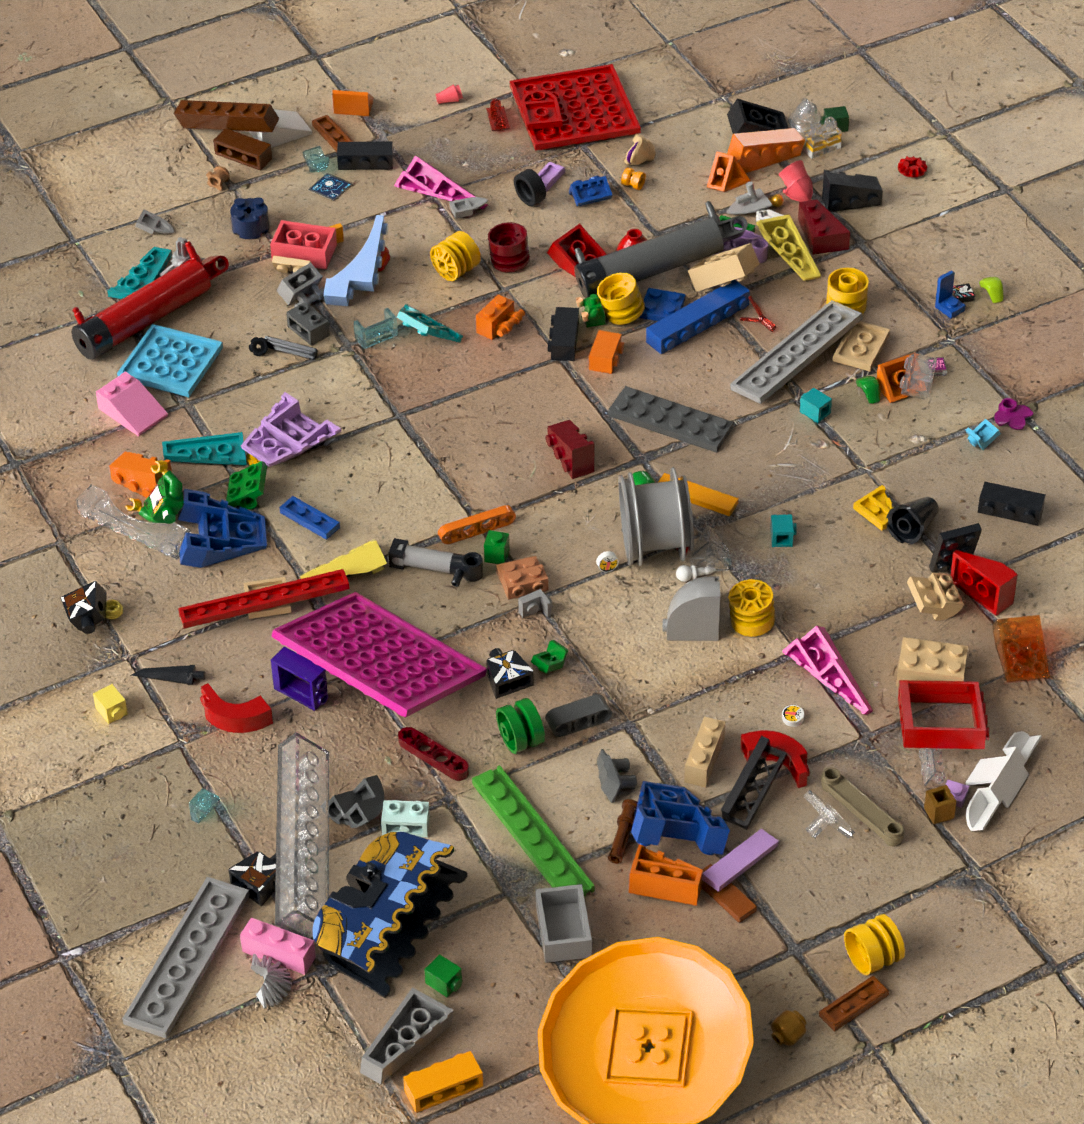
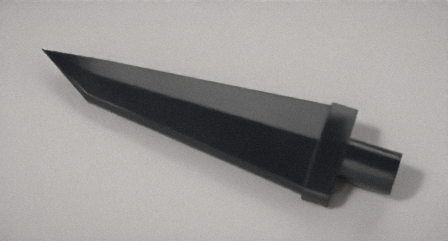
[131,665,205,685]

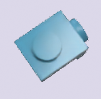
[965,419,1001,450]

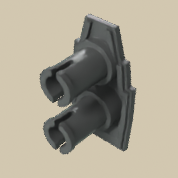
[597,749,637,803]

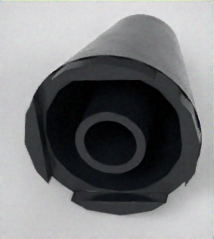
[886,497,939,545]

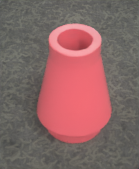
[435,84,463,104]

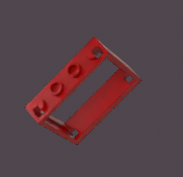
[898,680,990,749]

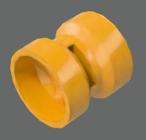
[621,167,646,190]

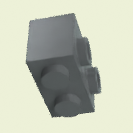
[286,302,330,346]

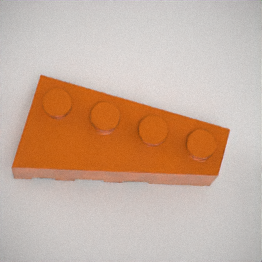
[727,128,805,173]

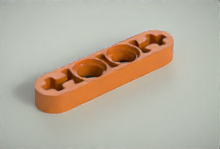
[438,505,516,544]

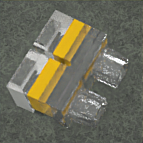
[802,116,842,159]

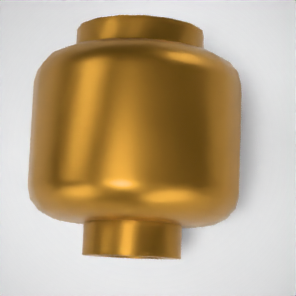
[771,1010,807,1046]

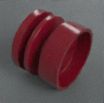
[488,222,530,272]

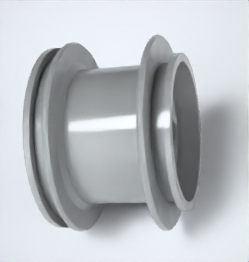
[618,467,694,566]

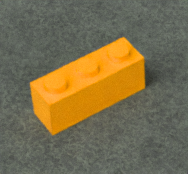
[403,1051,483,1113]

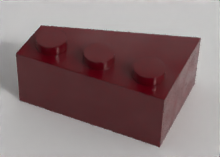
[798,199,850,255]
[545,419,595,479]

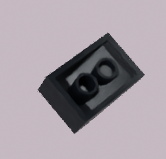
[727,98,789,134]

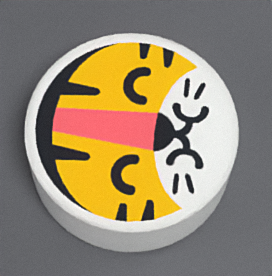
[596,551,619,572]
[782,705,804,727]

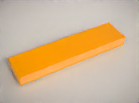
[658,473,739,516]

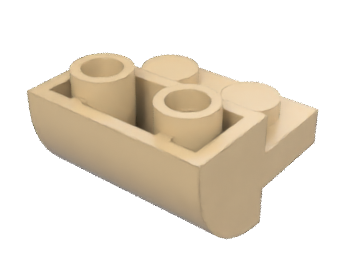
[907,572,964,621]

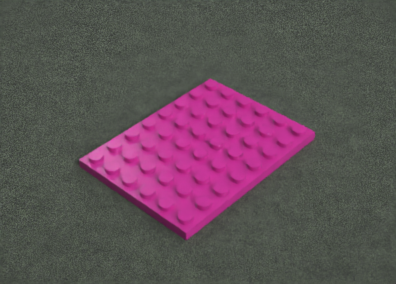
[272,592,487,718]

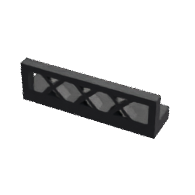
[721,736,787,830]

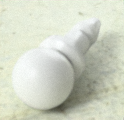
[676,565,716,582]

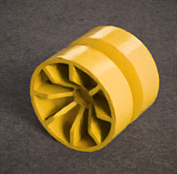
[826,268,869,314]

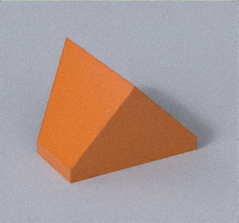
[707,152,751,192]

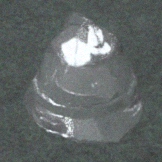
[788,98,821,134]

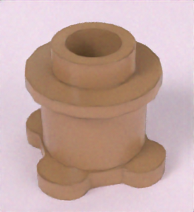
[206,166,230,191]

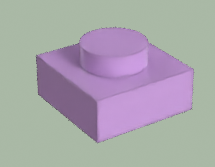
[946,780,969,808]

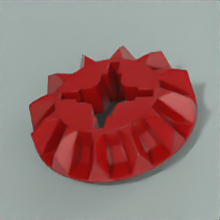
[898,156,927,177]

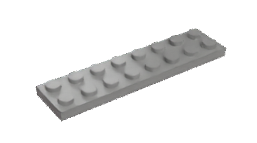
[730,300,862,404]
[122,877,250,1039]

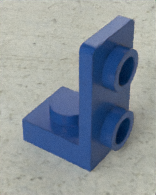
[935,270,966,319]

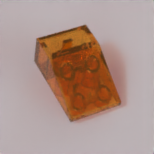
[992,615,1050,683]

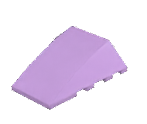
[241,392,341,467]

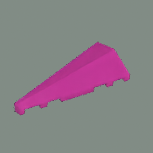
[394,156,488,210]
[782,626,873,715]

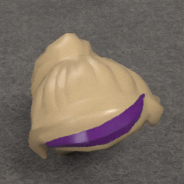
[624,134,656,165]

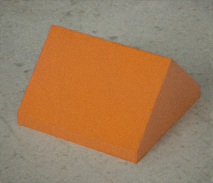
[332,90,374,116]
[877,353,926,403]

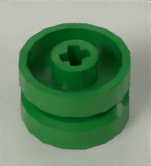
[496,698,545,754]

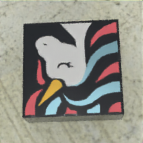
[952,283,975,303]

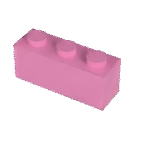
[240,918,316,975]

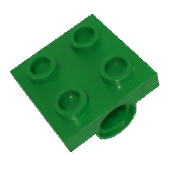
[226,461,267,509]

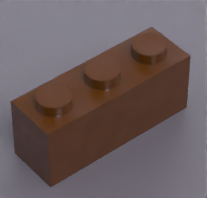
[213,128,272,171]

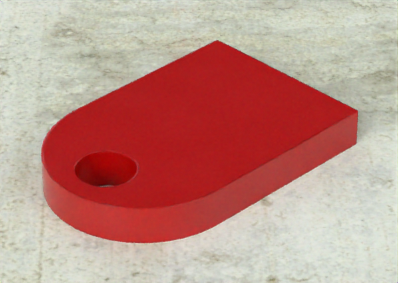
[521,90,562,130]

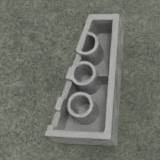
[360,988,454,1084]

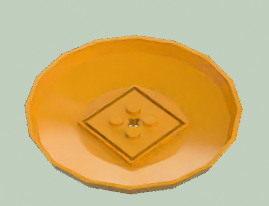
[538,937,754,1124]

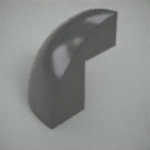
[322,775,384,828]

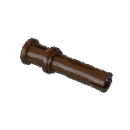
[608,799,638,864]

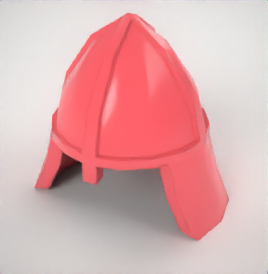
[779,160,813,202]

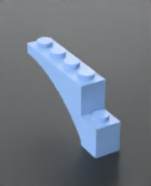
[323,215,388,306]

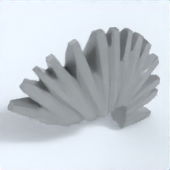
[251,954,292,1009]

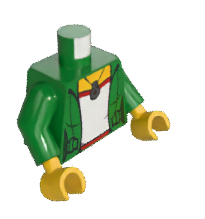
[126,460,184,525]

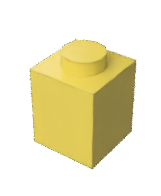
[93,684,128,724]

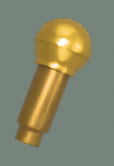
[768,194,784,207]

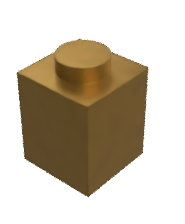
[924,785,957,824]

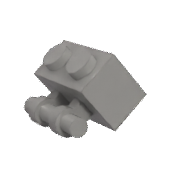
[277,262,325,307]

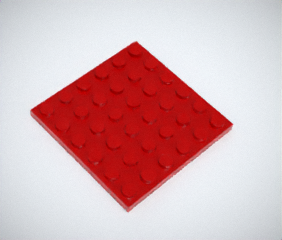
[510,64,641,151]

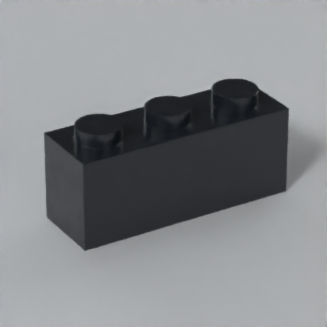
[337,141,393,170]
[548,307,579,361]
[977,481,1046,526]

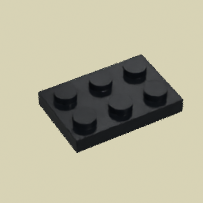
[929,523,982,573]

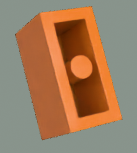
[589,330,624,374]

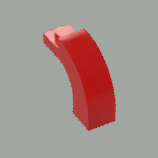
[200,683,273,733]
[740,730,810,788]

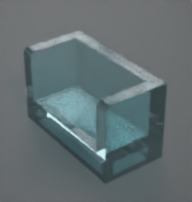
[354,308,398,349]

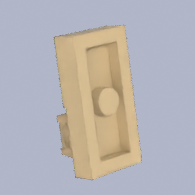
[272,256,310,273]

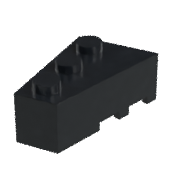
[822,170,883,212]

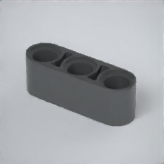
[545,694,612,737]

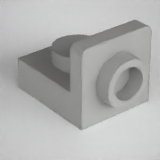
[518,589,553,618]

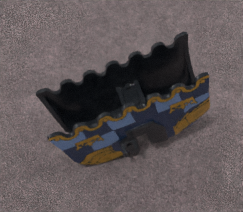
[313,832,468,998]

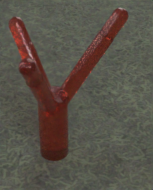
[740,296,777,332]

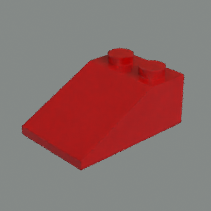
[547,223,607,277]
[950,550,1018,616]

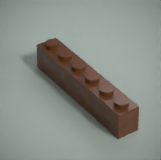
[174,100,279,132]

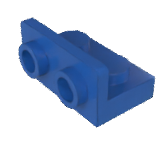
[568,176,612,207]

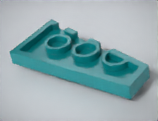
[107,247,172,299]
[162,432,247,465]

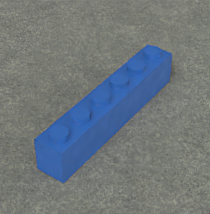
[646,280,750,354]

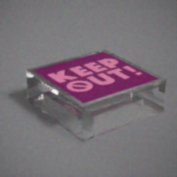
[924,357,947,377]

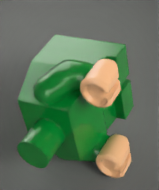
[576,294,605,328]

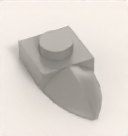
[449,197,488,219]
[135,210,175,234]

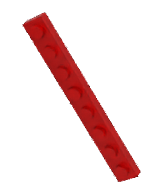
[178,569,350,629]

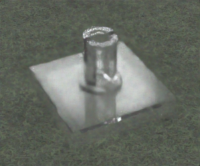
[804,790,855,839]

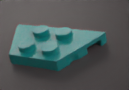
[396,304,463,343]

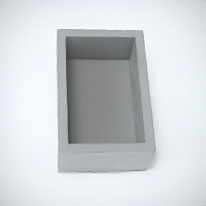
[535,884,592,963]

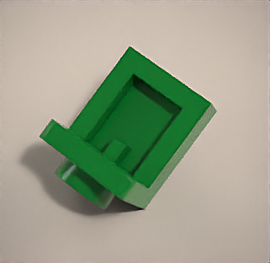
[531,640,568,673]

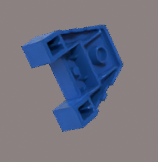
[178,489,267,568]
[631,781,730,855]

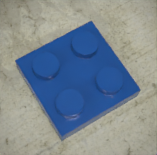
[639,288,686,321]

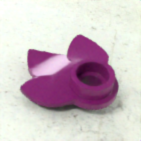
[994,398,1033,430]

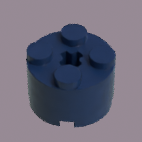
[230,197,269,239]

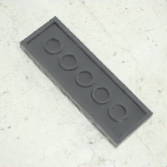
[608,386,734,453]

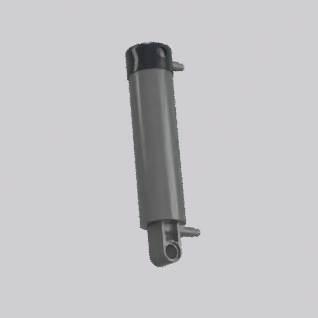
[574,201,748,298]

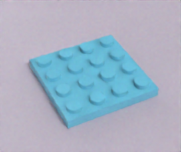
[117,324,223,397]

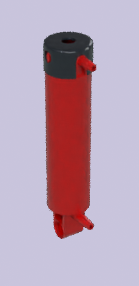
[71,241,229,360]

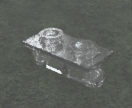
[919,748,945,786]

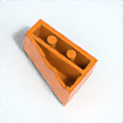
[109,451,172,498]
[629,844,703,906]

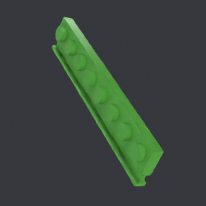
[472,765,595,896]

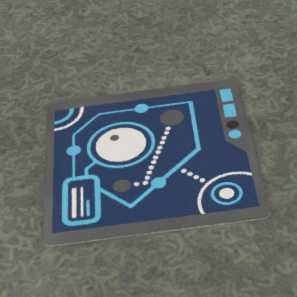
[308,173,352,201]

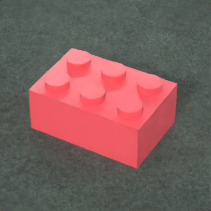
[270,220,337,269]

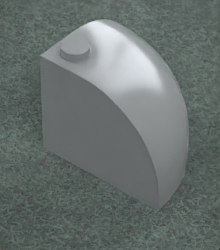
[662,576,720,641]

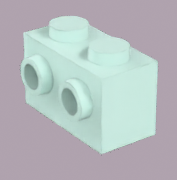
[381,800,430,837]

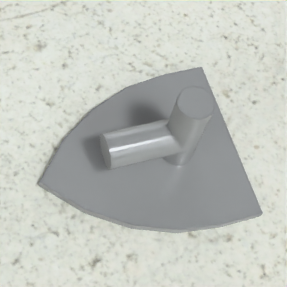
[726,182,772,214]

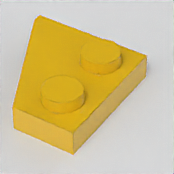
[853,485,893,531]

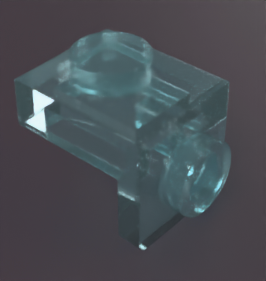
[303,146,330,173]
[189,788,220,824]

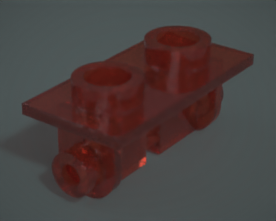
[486,98,510,131]

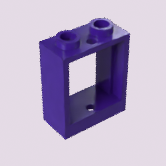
[271,646,328,711]

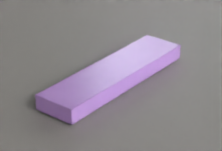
[702,829,779,892]

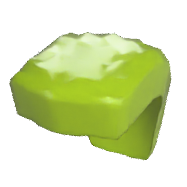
[979,277,1004,303]

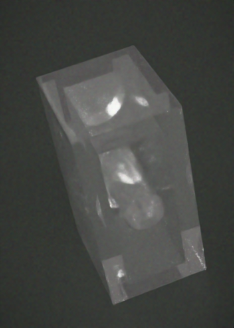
[900,353,937,400]

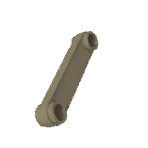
[821,767,904,847]

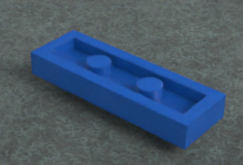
[279,496,340,540]

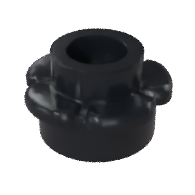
[249,337,268,356]

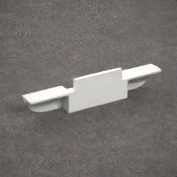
[965,731,1042,831]

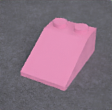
[96,372,168,436]

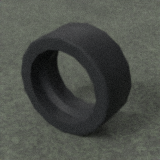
[514,169,546,206]

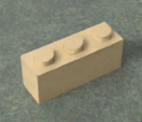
[684,716,726,788]

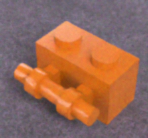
[476,294,525,340]

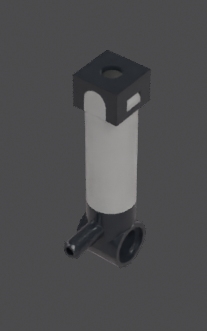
[388,538,483,587]

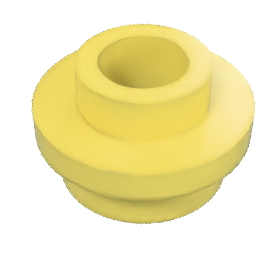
[106,599,123,619]

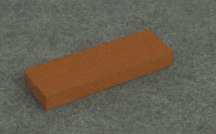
[312,115,353,152]
[702,864,757,923]
[819,975,889,1032]

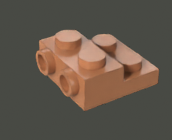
[496,556,548,600]

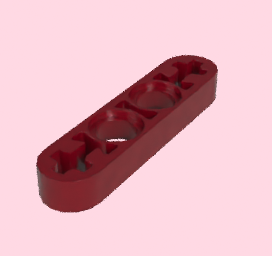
[398,727,469,781]

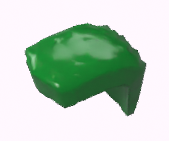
[856,376,880,404]

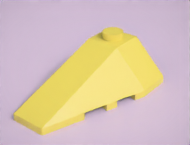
[756,214,821,281]
[299,539,387,579]

